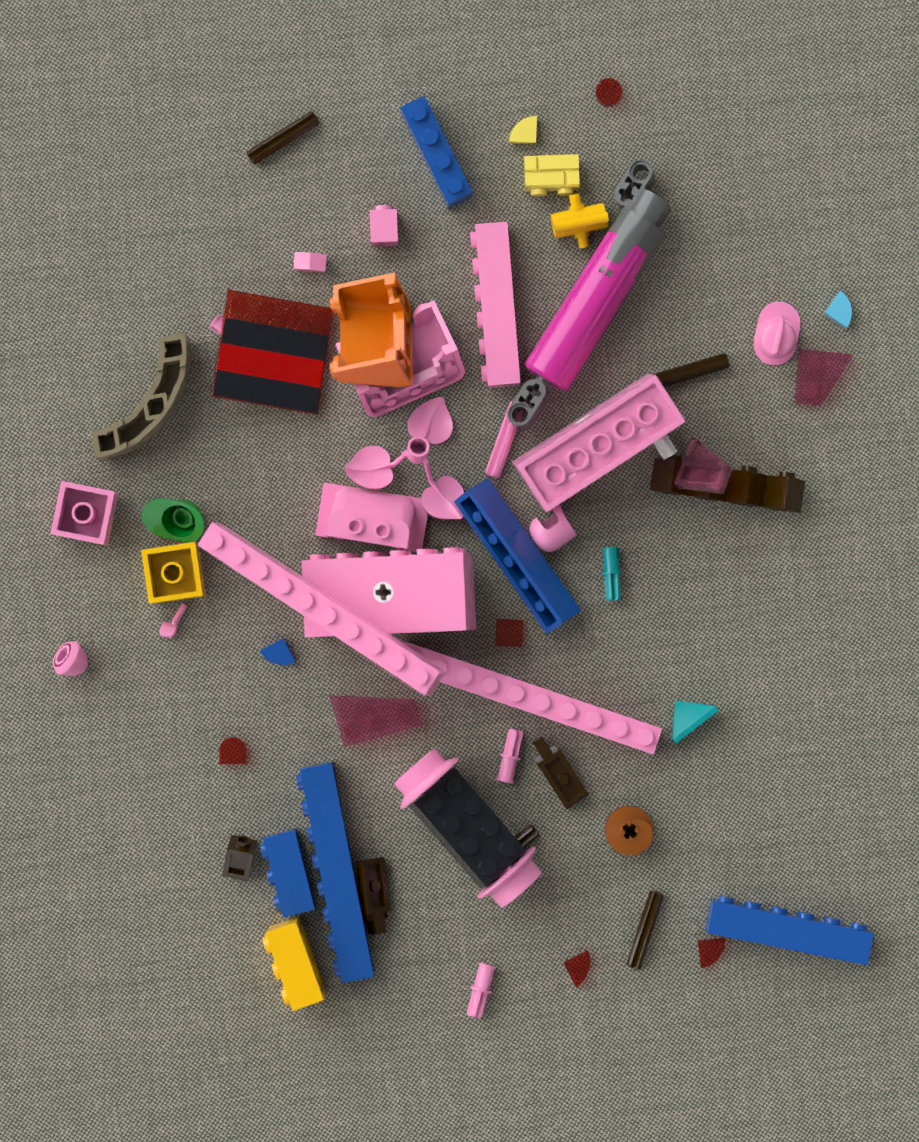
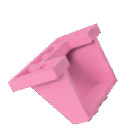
[315,482,428,552]

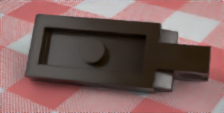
[532,736,589,809]
[356,857,391,934]

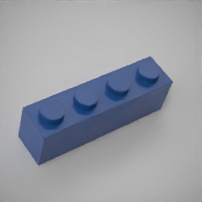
[400,96,472,209]

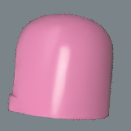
[529,504,577,552]

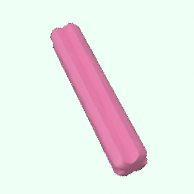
[485,400,523,478]

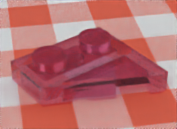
[793,349,852,406]

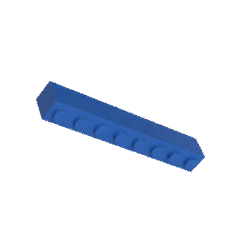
[296,762,375,983]

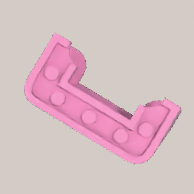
[336,300,465,417]

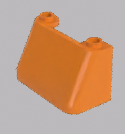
[330,272,413,387]

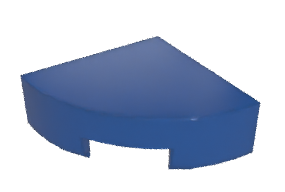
[260,638,296,665]

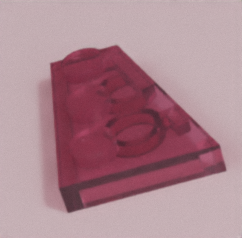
[329,695,422,747]

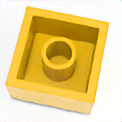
[141,542,206,604]

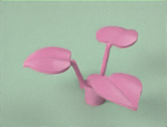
[345,397,464,520]

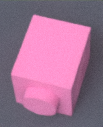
[370,205,399,247]

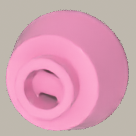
[53,641,88,677]

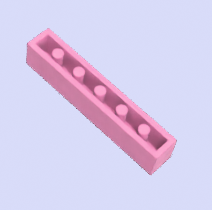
[470,222,520,388]

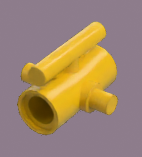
[550,193,609,248]

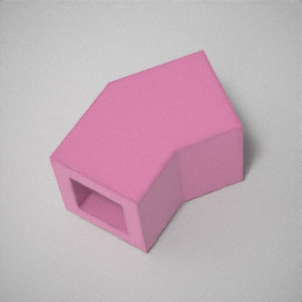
[293,252,327,273]

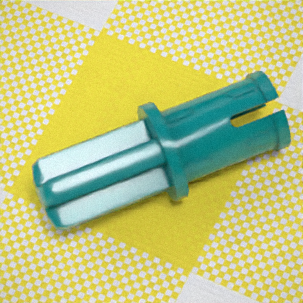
[601,547,623,601]

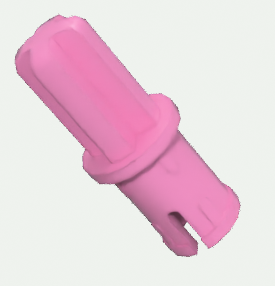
[496,729,524,784]
[467,963,496,1018]

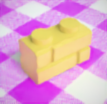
[524,154,580,197]

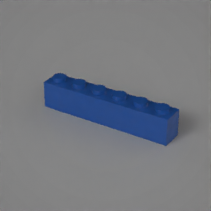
[454,478,581,634]
[705,895,874,966]

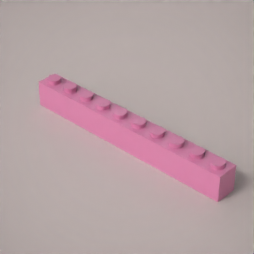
[198,522,446,696]
[404,641,662,755]

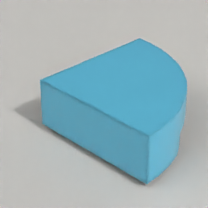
[824,290,852,329]

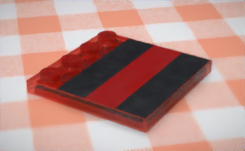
[210,289,333,415]

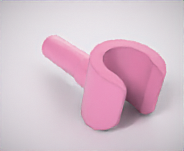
[159,603,188,638]

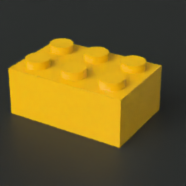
[263,916,326,1011]

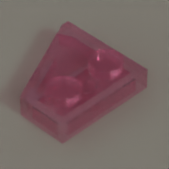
[674,438,733,494]

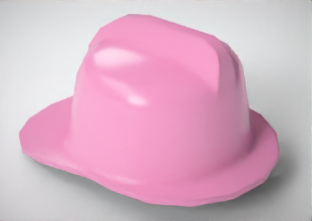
[754,302,800,365]

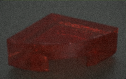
[697,937,725,968]
[563,950,590,987]

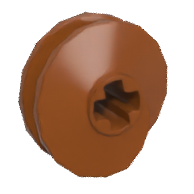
[605,805,653,855]

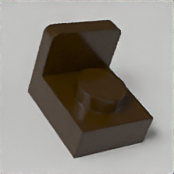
[222,835,257,881]

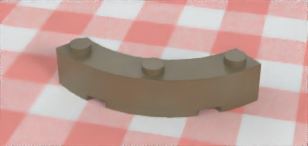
[92,333,191,462]

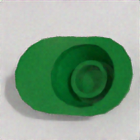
[141,498,205,543]

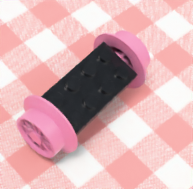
[394,748,542,908]

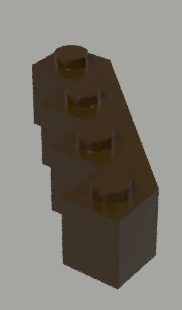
[650,455,805,513]

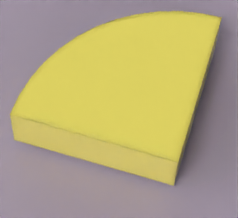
[509,116,537,145]

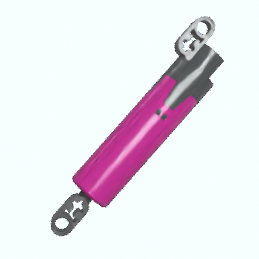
[508,160,671,431]

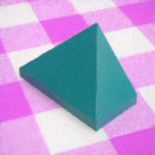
[671,701,719,743]

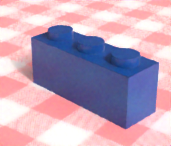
[260,828,316,918]

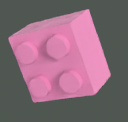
[50,481,119,546]

